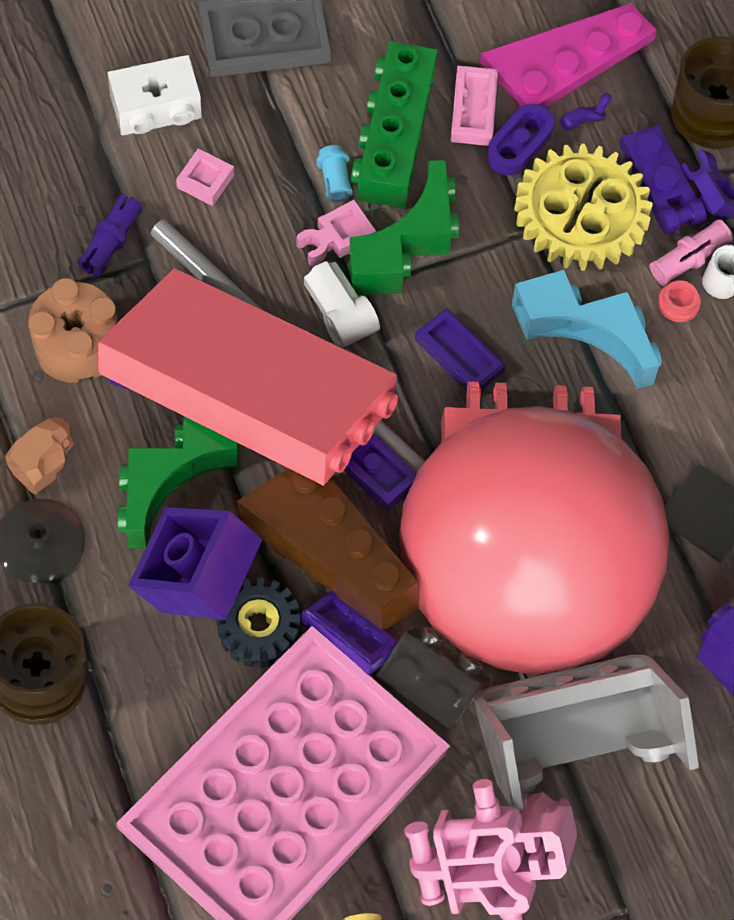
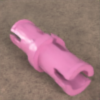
[650,219,733,286]

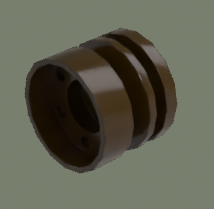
[671,36,734,149]
[0,603,87,725]

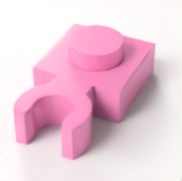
[296,200,376,266]

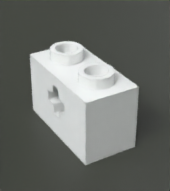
[107,55,202,136]

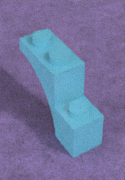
[512,270,662,389]

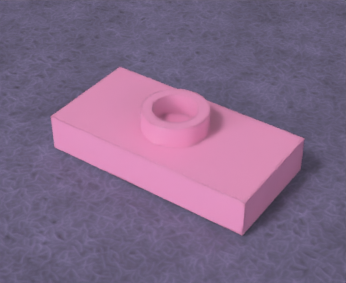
[450,66,498,146]

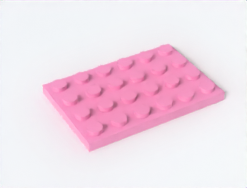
[116,626,450,920]

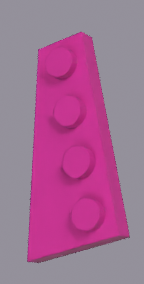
[480,3,657,108]

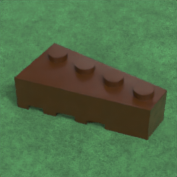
[237,468,419,630]

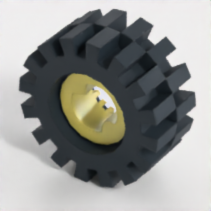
[217,578,300,668]

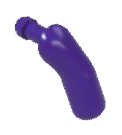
[560,93,612,131]

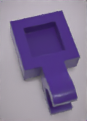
[681,149,734,219]

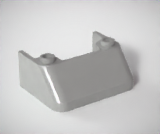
[474,655,699,811]

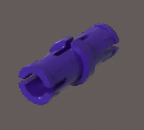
[77,194,143,277]

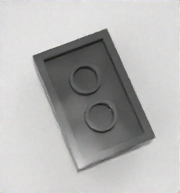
[198,0,331,77]

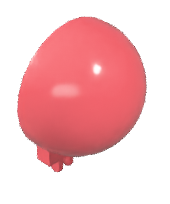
[398,381,669,675]

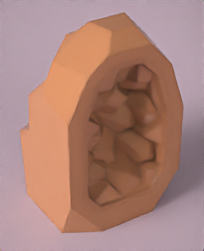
[5,417,74,494]

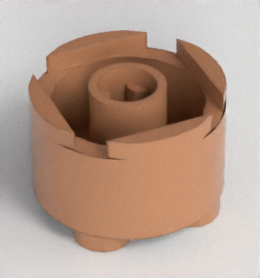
[28,278,118,383]

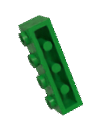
[351,41,438,209]

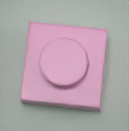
[176,148,234,206]

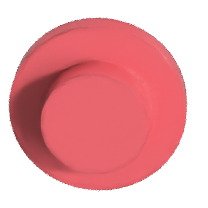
[658,280,701,322]

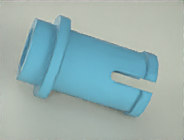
[316,145,353,202]

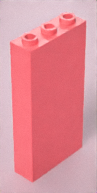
[98,268,398,486]

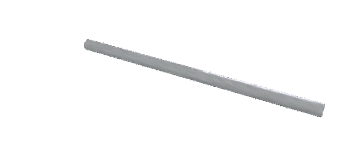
[151,219,425,473]

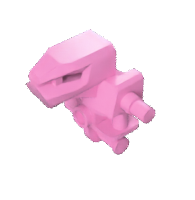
[404,779,577,920]

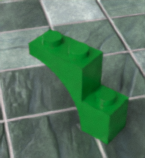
[348,160,459,295]
[118,416,238,549]

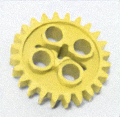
[514,144,652,271]

